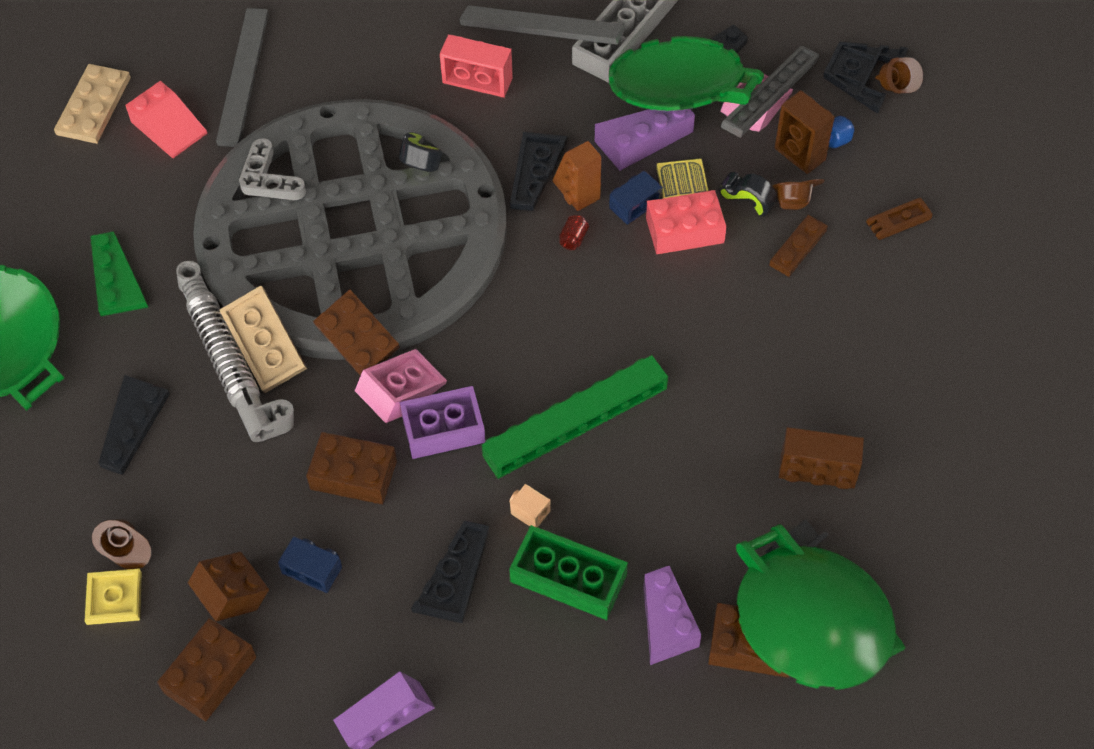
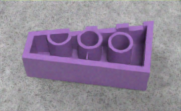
[595,109,695,171]

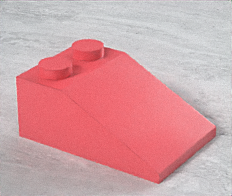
[125,81,208,158]

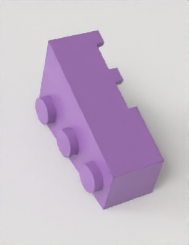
[644,566,701,665]
[333,672,435,749]

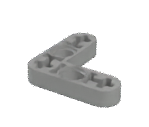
[239,138,306,200]

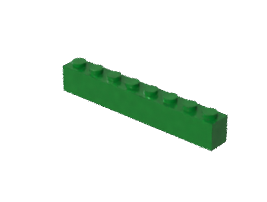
[482,355,668,479]

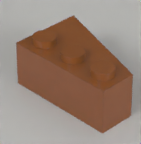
[552,141,601,211]

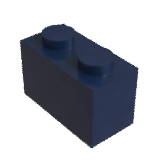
[609,171,663,225]
[278,537,342,593]

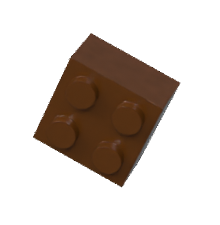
[188,551,269,622]

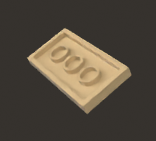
[54,64,131,143]
[220,286,307,393]

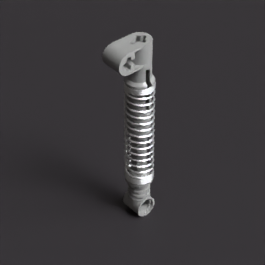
[176,261,294,442]

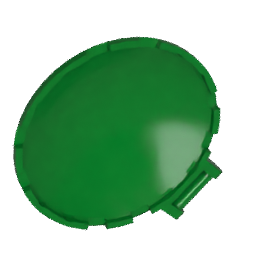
[608,36,764,111]
[0,265,64,411]
[736,524,896,690]

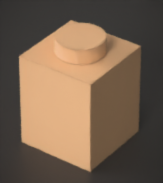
[509,484,551,527]

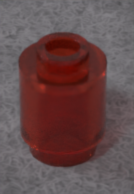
[559,215,589,250]

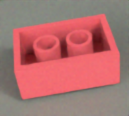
[440,34,513,98]
[646,190,726,255]

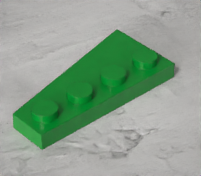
[91,232,148,316]

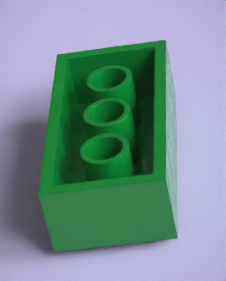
[509,525,628,620]

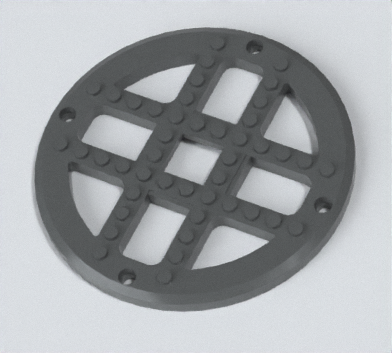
[193,99,507,360]

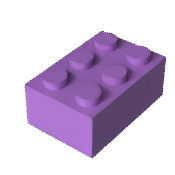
[400,386,485,459]

